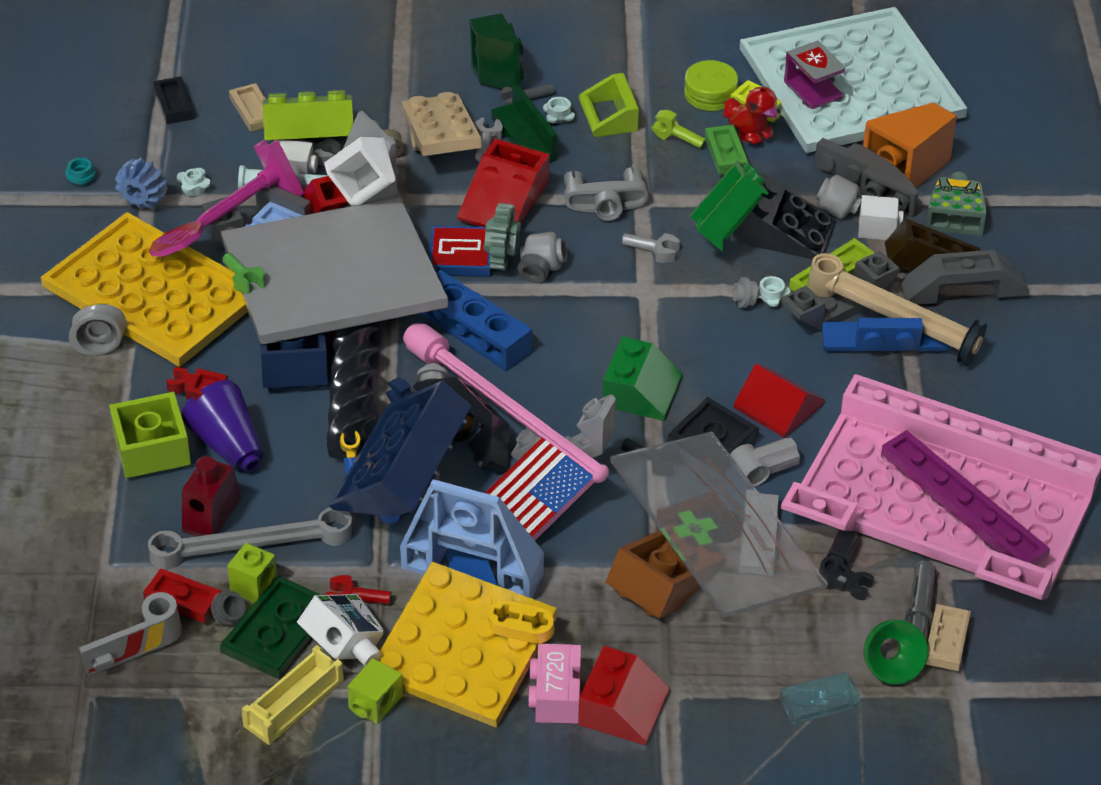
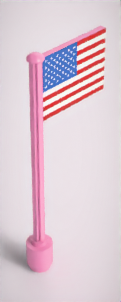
[403,323,609,540]

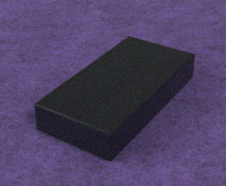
[153,76,195,125]

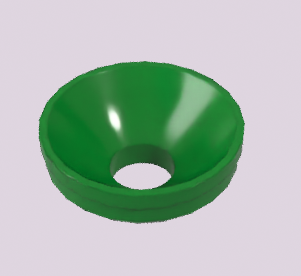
[863,619,928,684]

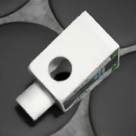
[297,594,383,666]

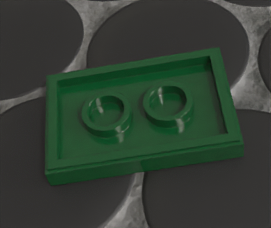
[220,575,321,680]

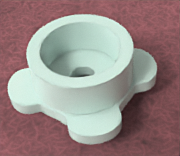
[543,97,575,123]
[177,168,211,196]
[757,276,790,307]

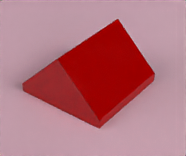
[733,363,824,438]

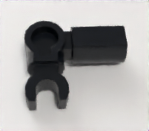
[816,530,874,601]

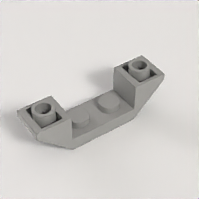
[511,394,616,460]

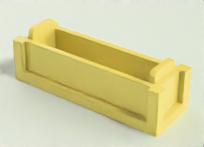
[241,645,344,745]

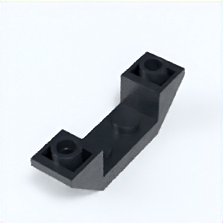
[413,376,510,474]

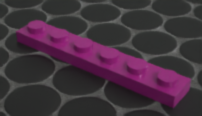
[881,430,1050,566]

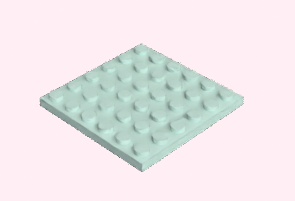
[740,7,967,153]

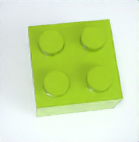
[109,392,191,478]

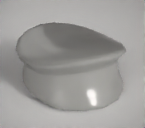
[68,304,127,356]

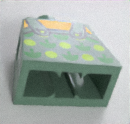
[925,172,986,236]

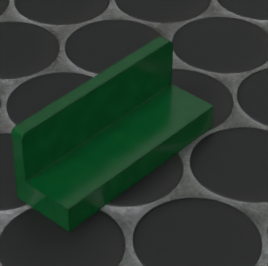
[491,84,557,163]

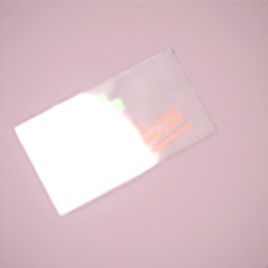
[610,431,828,618]

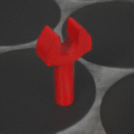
[326,575,392,605]

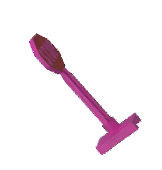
[149,140,304,257]

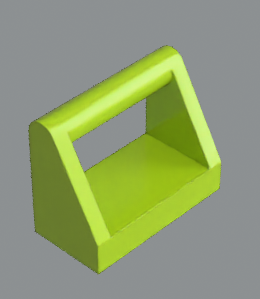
[578,73,639,137]

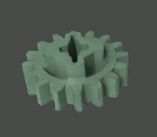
[484,203,521,271]

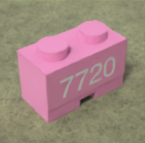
[529,644,581,724]

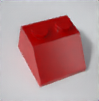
[578,646,670,746]

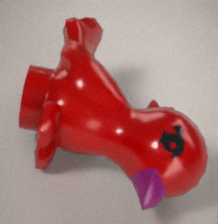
[723,86,778,145]

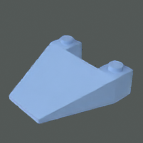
[400,479,544,598]

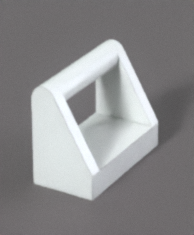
[324,137,395,206]

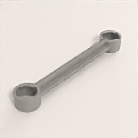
[148,508,353,570]

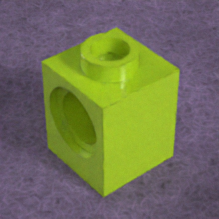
[227,543,277,603]
[347,658,403,724]

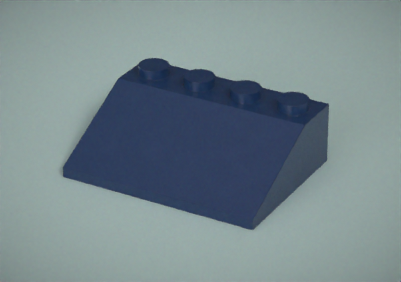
[329,380,472,517]

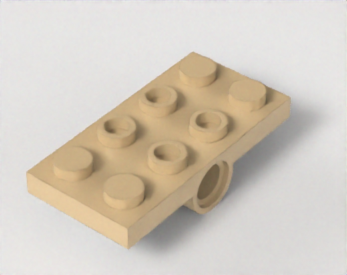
[401,92,481,156]

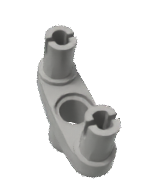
[564,167,649,221]

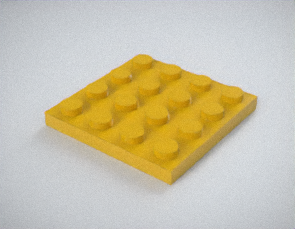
[379,562,558,728]

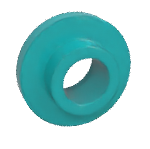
[65,158,96,185]

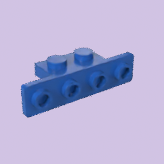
[822,318,950,351]

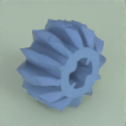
[115,157,168,210]

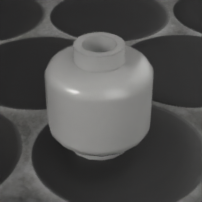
[815,175,862,219]
[520,231,567,272]

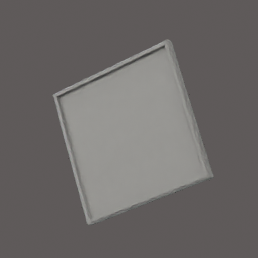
[221,197,448,345]

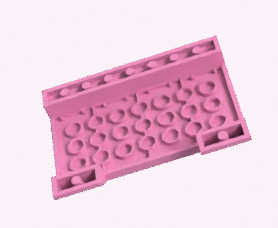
[781,374,1101,600]

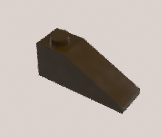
[884,218,981,272]

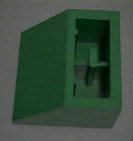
[469,13,524,89]

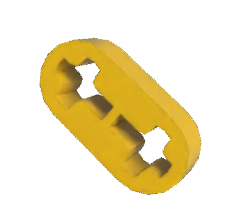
[488,600,555,644]

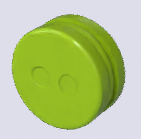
[684,60,738,111]

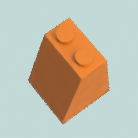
[863,102,957,188]

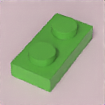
[705,125,748,175]

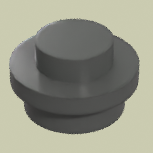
[211,590,246,626]

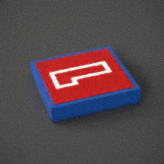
[429,226,490,276]

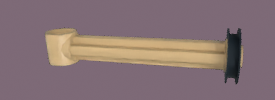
[807,253,987,366]

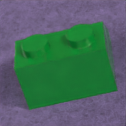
[602,336,682,421]

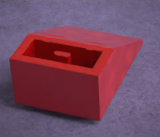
[457,138,550,227]

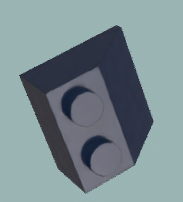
[260,332,328,389]

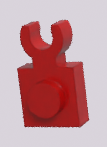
[166,367,228,401]

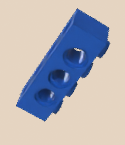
[418,270,532,371]

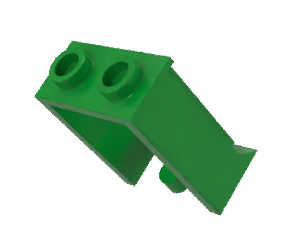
[689,161,768,251]

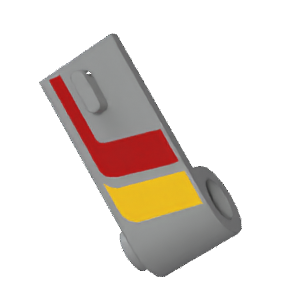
[79,592,182,677]

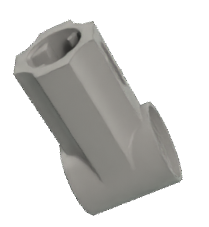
[728,437,800,488]

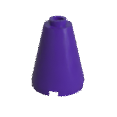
[181,380,264,472]

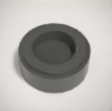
[518,254,550,283]

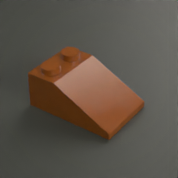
[605,525,725,619]

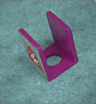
[784,40,845,109]

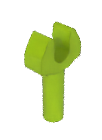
[651,110,706,149]

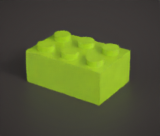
[262,90,353,140]

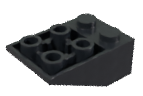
[732,171,836,259]

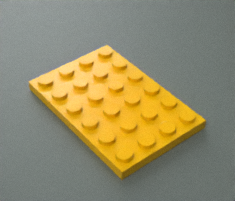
[41,212,248,367]

